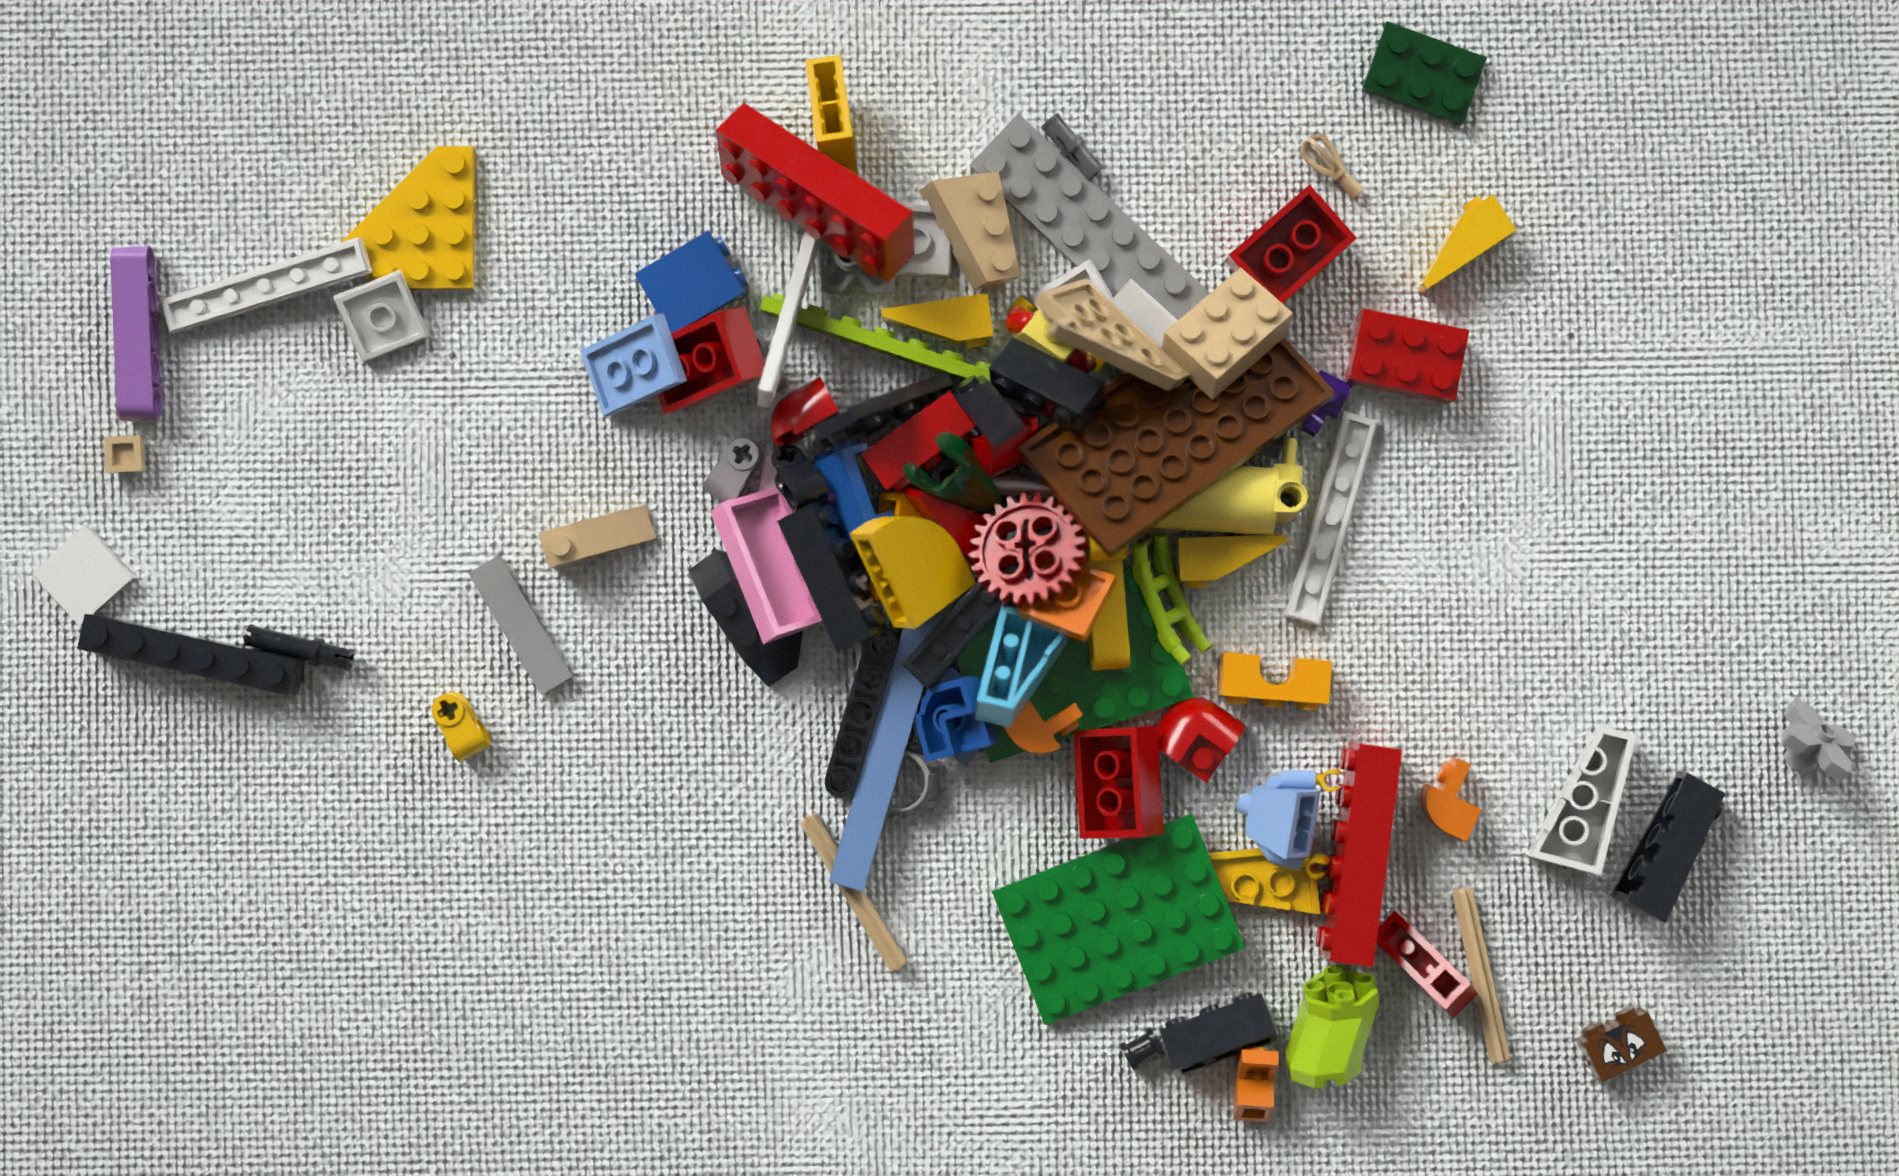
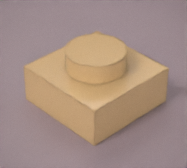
[104,435,146,474]

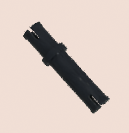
[244,624,355,671]

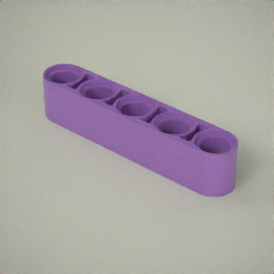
[110,246,162,421]

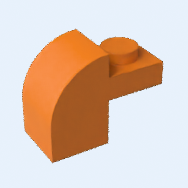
[1003,700,1083,753]
[1420,757,1482,842]
[1233,1047,1279,1122]

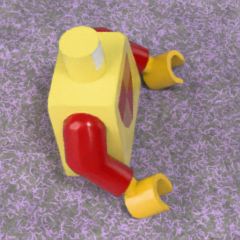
[1006,294,1105,374]

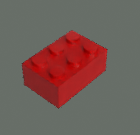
[1224,184,1357,304]
[658,306,765,414]
[1344,308,1470,404]
[861,391,975,493]
[1073,726,1164,839]

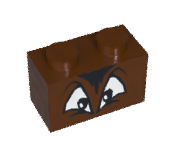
[1575,1006,1667,1082]

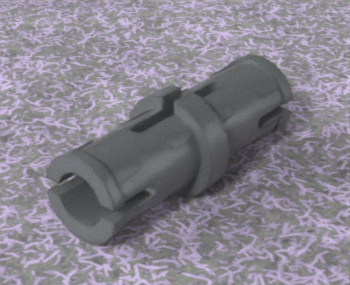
[1041,113,1104,181]

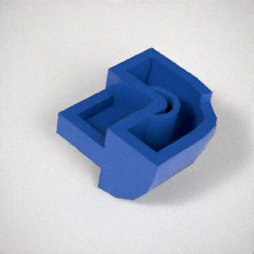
[915,676,999,762]

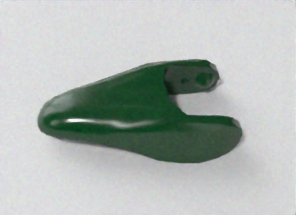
[903,432,1003,513]

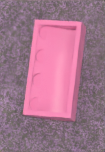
[710,487,823,644]

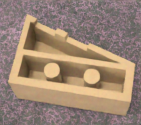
[919,171,1020,290]

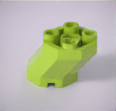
[1285,964,1379,1089]

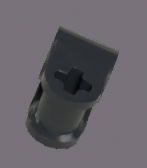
[771,445,829,511]

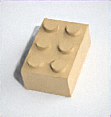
[1162,267,1293,400]

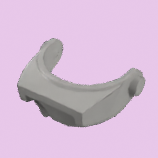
[887,748,941,816]

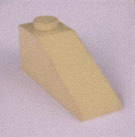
[538,505,657,569]

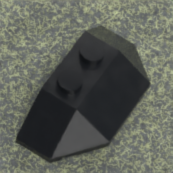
[688,550,804,687]

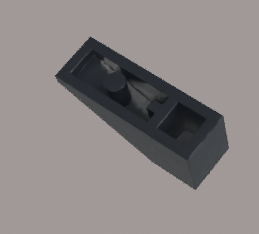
[952,375,1025,448]

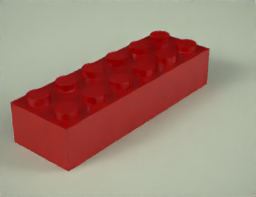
[716,103,915,283]
[1316,741,1403,967]

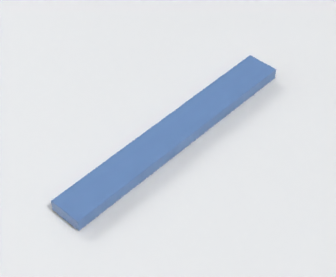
[829,613,945,892]

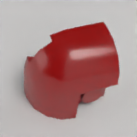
[770,376,840,448]
[970,413,1039,478]
[1156,697,1245,783]

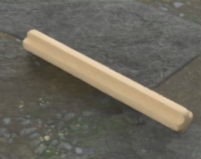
[801,813,907,972]
[1452,887,1511,1064]

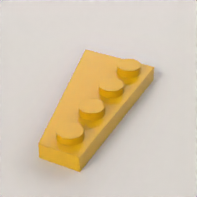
[1208,843,1321,915]

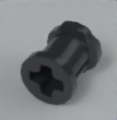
[1119,1027,1166,1072]

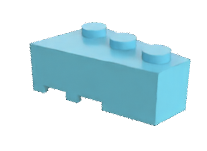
[975,605,1070,727]

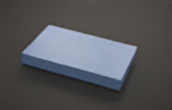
[580,313,687,418]

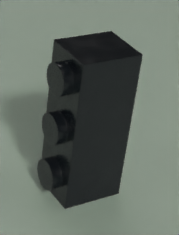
[989,337,1106,434]
[1159,992,1277,1077]

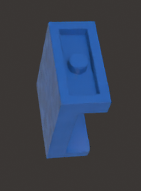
[634,230,748,333]
[812,440,894,544]

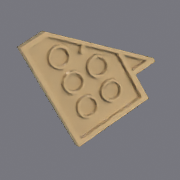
[1034,278,1190,390]

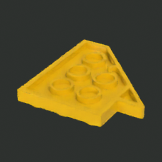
[341,146,475,290]

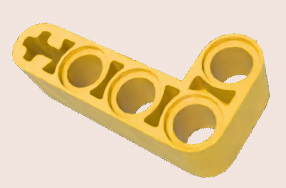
[1080,531,1130,671]

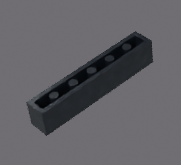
[77,614,306,695]

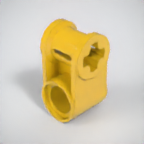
[432,692,492,763]

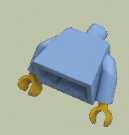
[1237,768,1342,879]

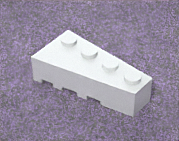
[1526,726,1637,875]

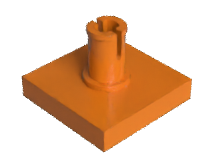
[1018,560,1117,642]

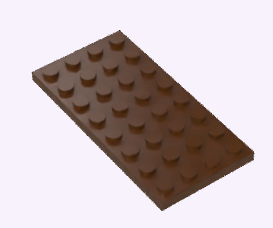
[1018,337,1335,558]

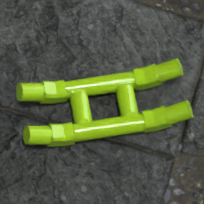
[1132,532,1212,666]

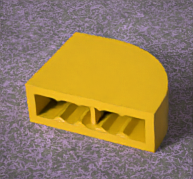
[805,55,859,176]
[850,516,976,629]

